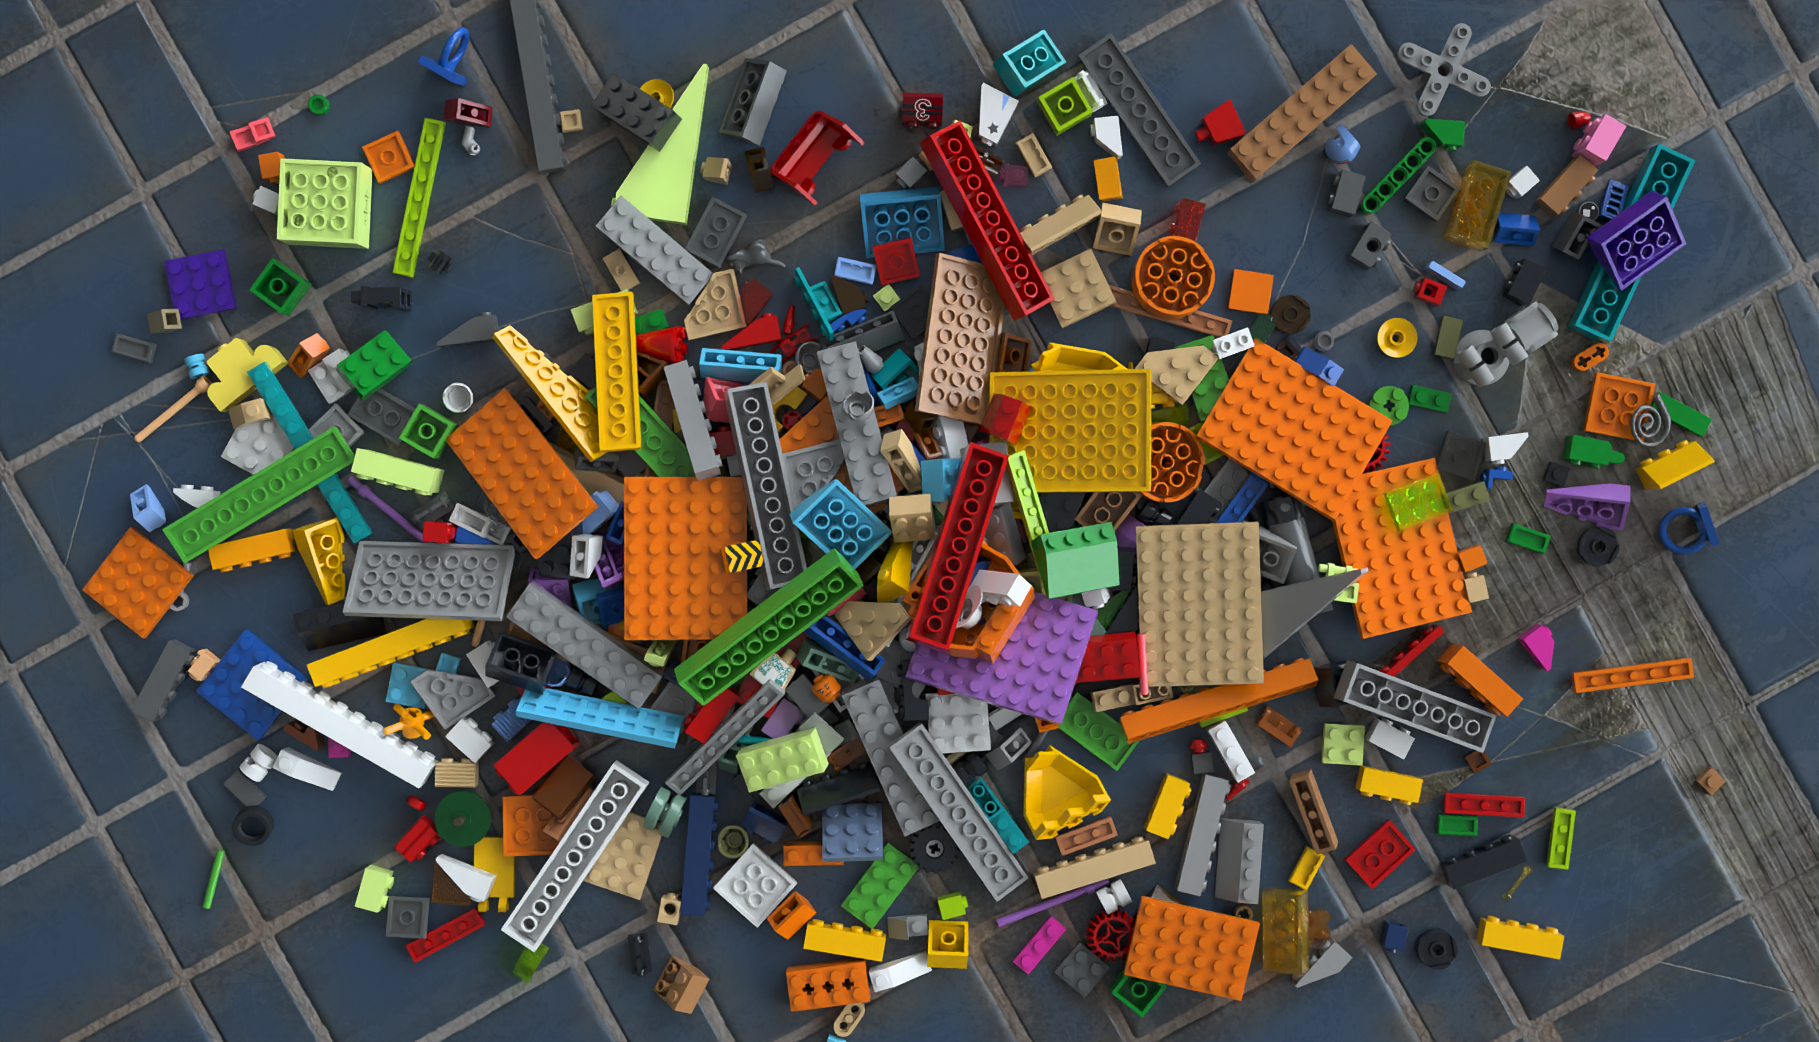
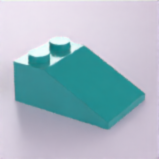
[992,30,1066,98]

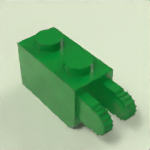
[1562,435,1625,469]

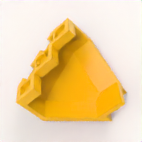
[1031,342,1127,371]
[1023,745,1111,840]

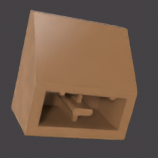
[653,955,709,1014]

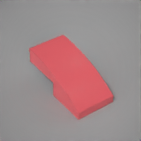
[230,117,276,152]

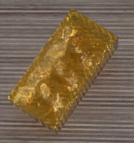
[1443,160,1512,251]
[1262,887,1309,975]

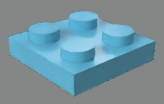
[386,662,433,709]

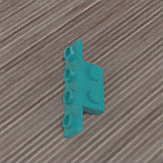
[793,267,842,341]

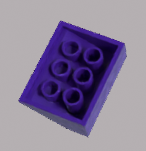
[1587,191,1686,291]

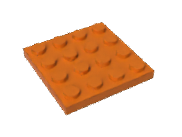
[82,527,194,638]

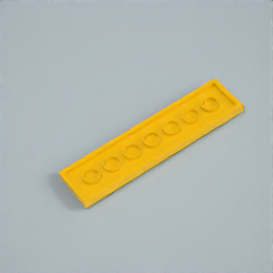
[592,292,642,453]

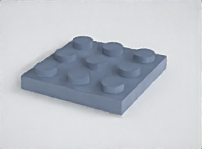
[822,803,883,862]

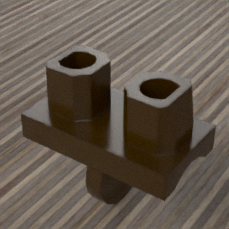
[973,144,1005,178]

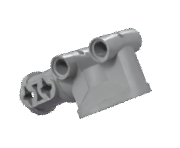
[1453,301,1559,388]

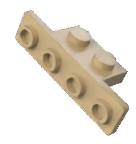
[749,365,805,406]

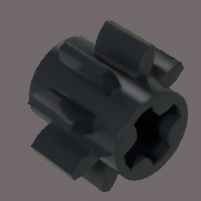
[427,250,453,275]

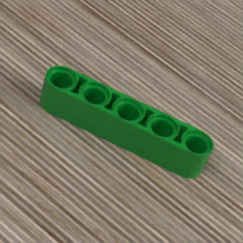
[1358,137,1436,216]

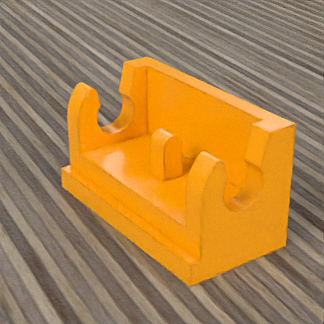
[1094,157,1123,201]

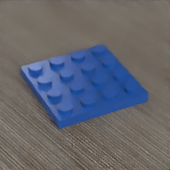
[196,629,310,741]

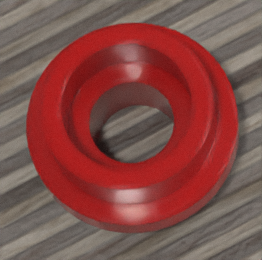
[1189,740,1209,753]

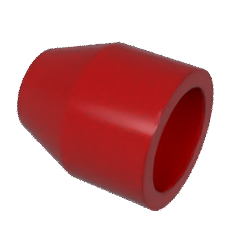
[1568,111,1591,129]

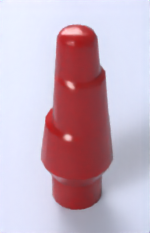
[783,305,795,335]
[1225,778,1250,801]

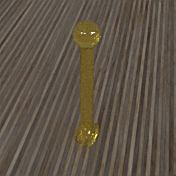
[1504,866,1533,901]

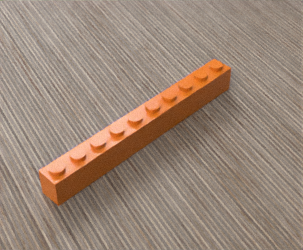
[1120,658,1318,744]

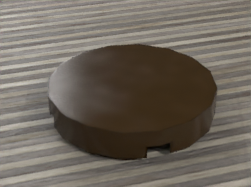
[1270,295,1311,334]

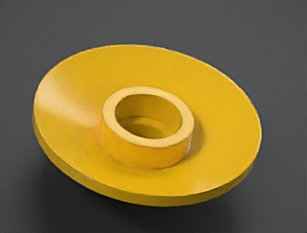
[640,79,674,108]
[1377,318,1417,358]

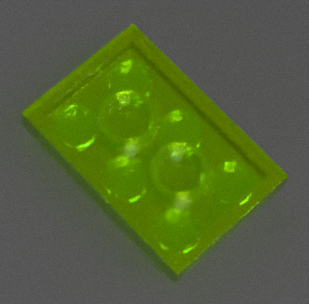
[1383,473,1453,531]

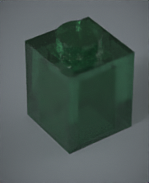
[1248,313,1277,344]

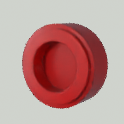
[406,795,427,811]

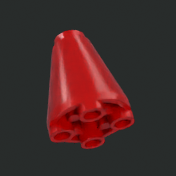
[636,326,688,365]

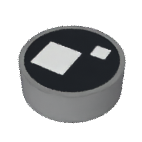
[1577,202,1599,221]

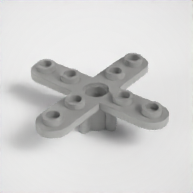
[1397,23,1491,117]

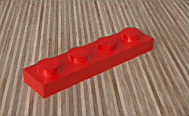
[1379,625,1445,677]
[1443,792,1525,818]
[406,907,486,963]

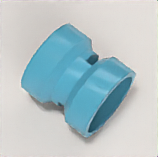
[184,354,210,379]

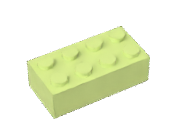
[351,448,445,496]
[736,727,829,793]

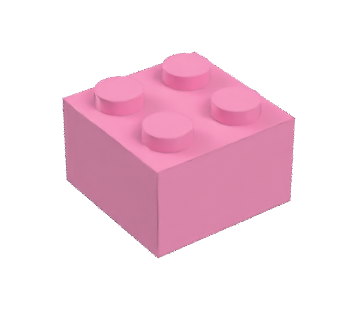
[1572,114,1626,167]

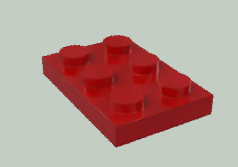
[1344,819,1416,889]

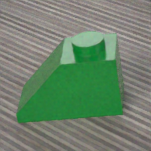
[1420,118,1465,152]

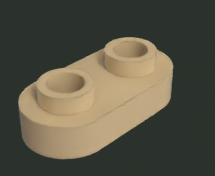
[834,1003,865,1037]

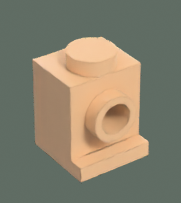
[188,649,220,681]

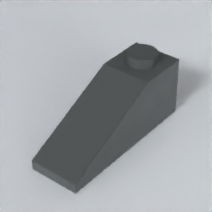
[436,312,499,348]

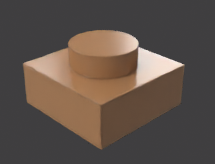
[1695,767,1726,795]

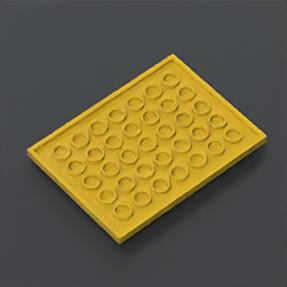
[989,369,1151,493]

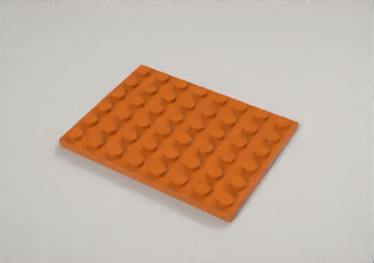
[1195,338,1393,521]
[1332,458,1472,639]
[624,477,747,640]

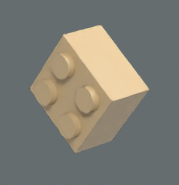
[889,494,935,542]

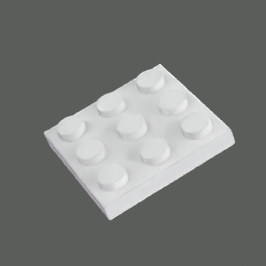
[221,417,295,475]
[926,693,991,753]
[713,843,797,928]

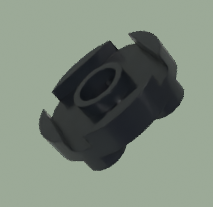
[1576,527,1620,566]
[1416,929,1458,970]

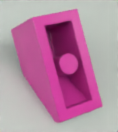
[1517,624,1554,671]

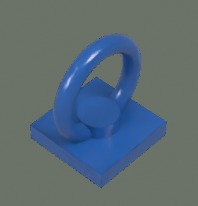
[418,27,469,86]
[1659,502,1720,554]

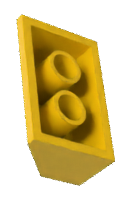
[1635,440,1715,490]

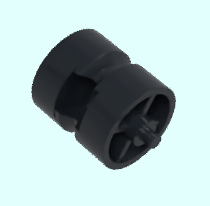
[952,751,989,787]

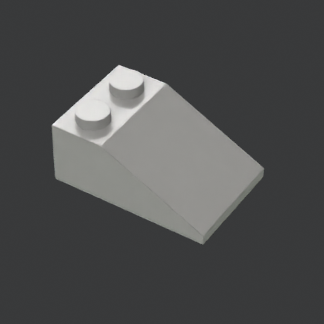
[1243,520,1297,584]

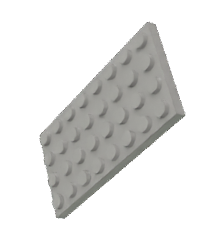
[343,541,516,621]

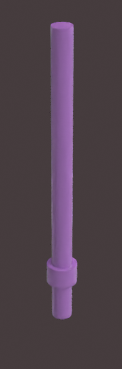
[347,476,435,543]
[997,879,1110,927]

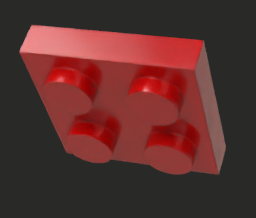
[872,237,920,285]

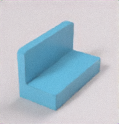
[877,377,918,410]

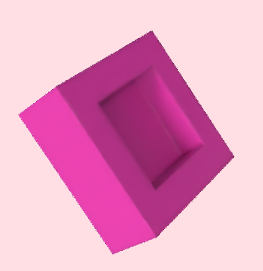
[328,738,351,758]

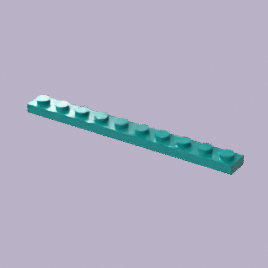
[247,362,373,544]

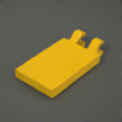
[474,837,515,912]

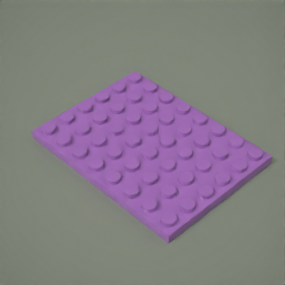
[905,592,1098,725]

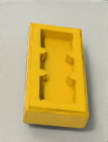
[1288,846,1325,891]

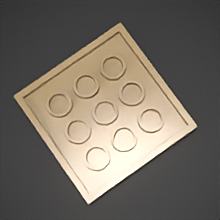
[583,812,662,900]

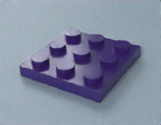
[164,249,237,320]

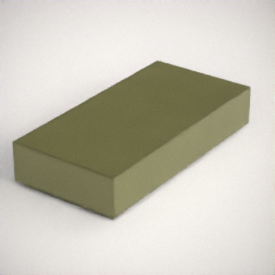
[1433,316,1463,359]

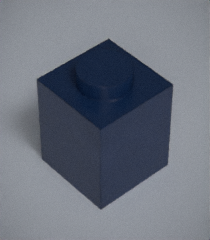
[1379,920,1409,953]

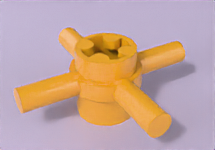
[383,704,435,740]

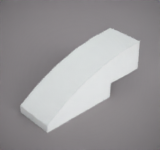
[449,503,514,545]

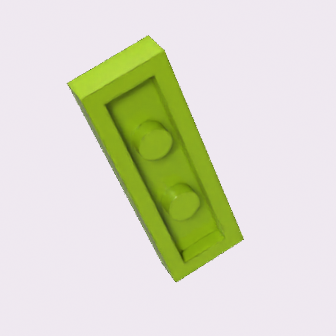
[1546,807,1576,870]

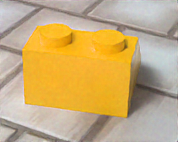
[927,920,968,969]

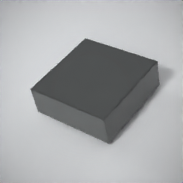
[1191,751,1214,774]

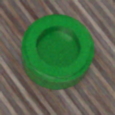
[308,95,330,116]

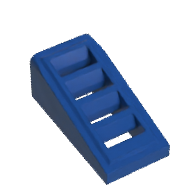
[1597,179,1629,222]
[455,526,499,545]

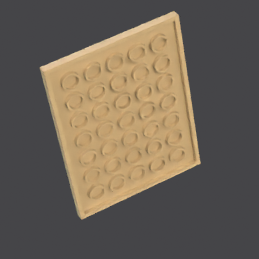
[1136,522,1264,687]

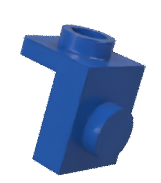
[1480,466,1513,490]

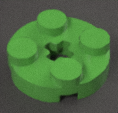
[1368,386,1409,426]

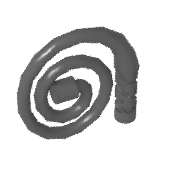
[1630,393,1671,447]

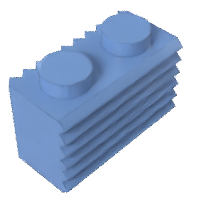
[491,697,532,742]

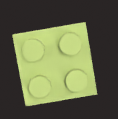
[1321,723,1365,766]

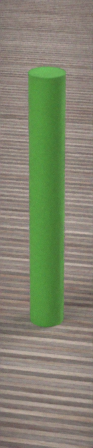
[202,849,225,909]

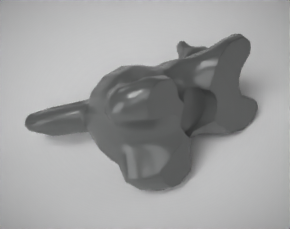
[727,239,785,274]

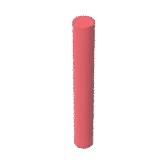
[1137,634,1148,695]

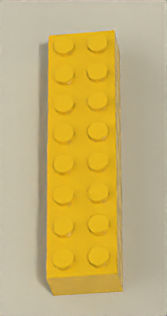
[307,619,474,689]

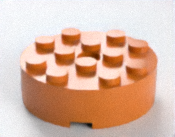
[1131,236,1215,320]
[1139,422,1205,502]

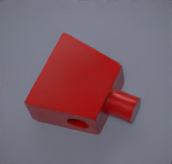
[1195,99,1246,146]

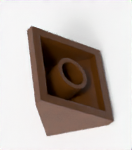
[996,333,1032,372]

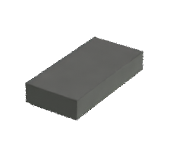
[111,333,157,363]
[224,769,268,807]

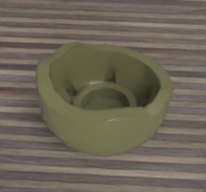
[718,825,749,858]

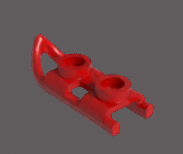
[769,324,818,362]

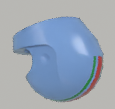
[1325,124,1361,165]

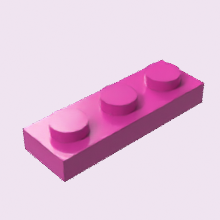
[1013,915,1066,974]

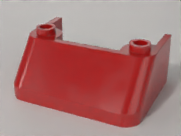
[770,111,865,205]

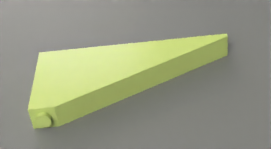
[611,64,709,225]

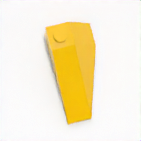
[877,541,913,603]

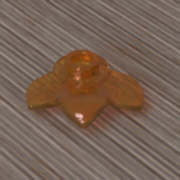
[1296,909,1332,947]

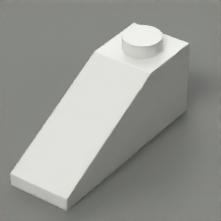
[273,747,342,791]
[436,854,497,902]
[869,951,932,992]

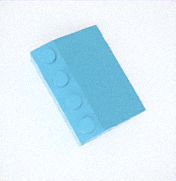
[789,478,893,569]

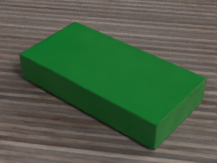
[1505,523,1551,554]
[1436,814,1478,836]

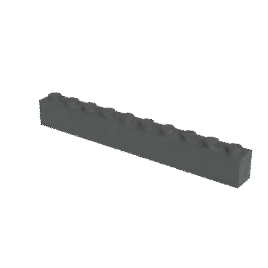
[510,0,568,174]

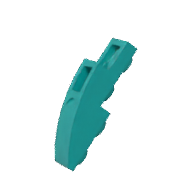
[967,777,1029,854]

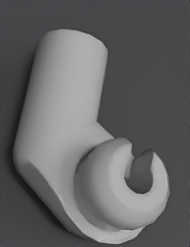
[462,126,480,155]

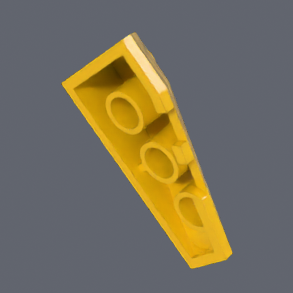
[292,517,345,605]

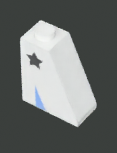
[978,83,1019,147]

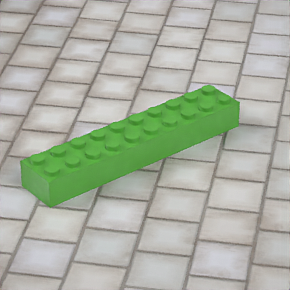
[674,548,864,706]

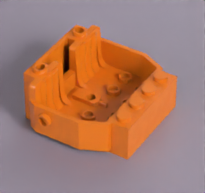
[902,540,1035,665]

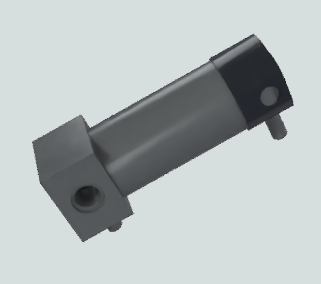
[1260,494,1333,614]

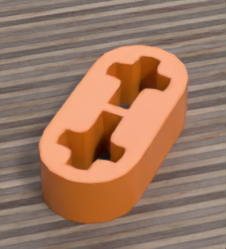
[1571,343,1609,371]

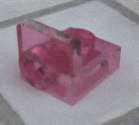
[1000,163,1028,187]

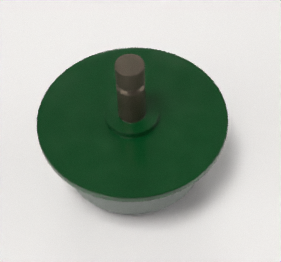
[435,791,491,847]

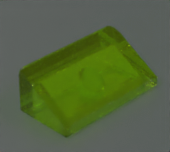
[1151,404,1190,425]

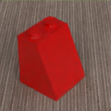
[979,393,1031,445]

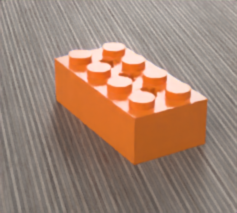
[1436,643,1523,717]
[786,958,871,1012]

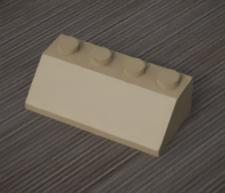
[1020,195,1102,255]

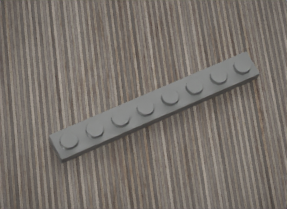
[665,679,785,795]

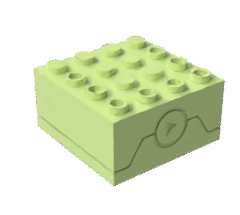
[277,158,373,249]

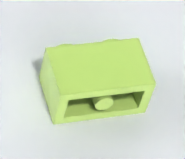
[355,865,394,913]

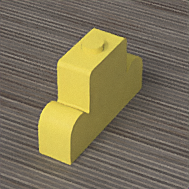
[207,338,288,413]

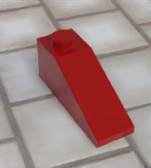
[722,313,782,350]

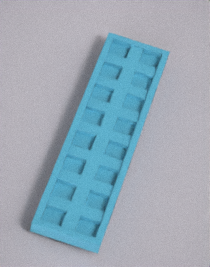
[516,688,684,749]

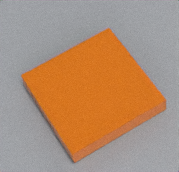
[362,130,415,184]
[1228,269,1274,315]

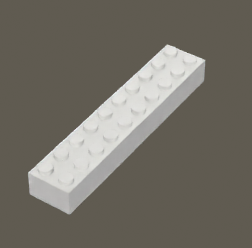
[241,661,438,788]
[501,760,650,952]

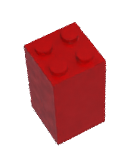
[493,722,581,796]

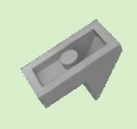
[887,914,928,940]

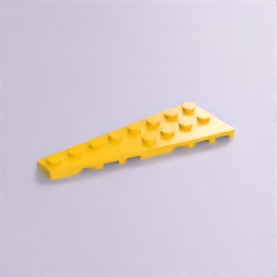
[492,325,607,462]

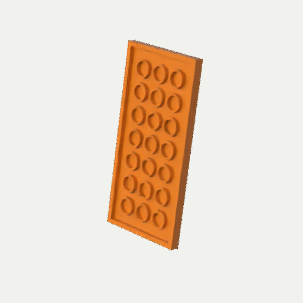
[446,388,598,560]

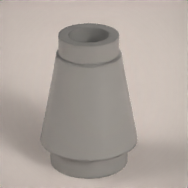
[858,345,883,374]

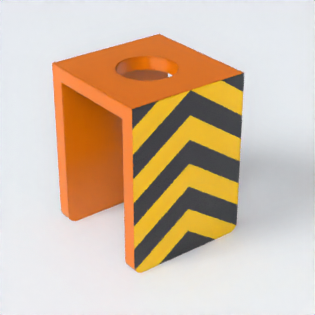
[720,540,765,573]

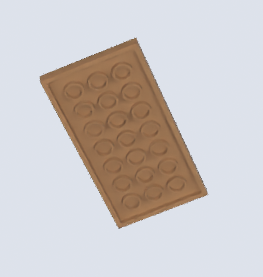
[915,253,1005,426]

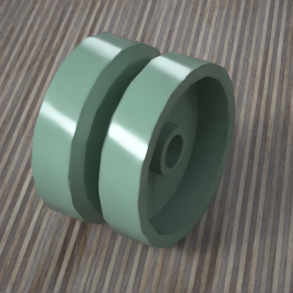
[642,787,687,838]

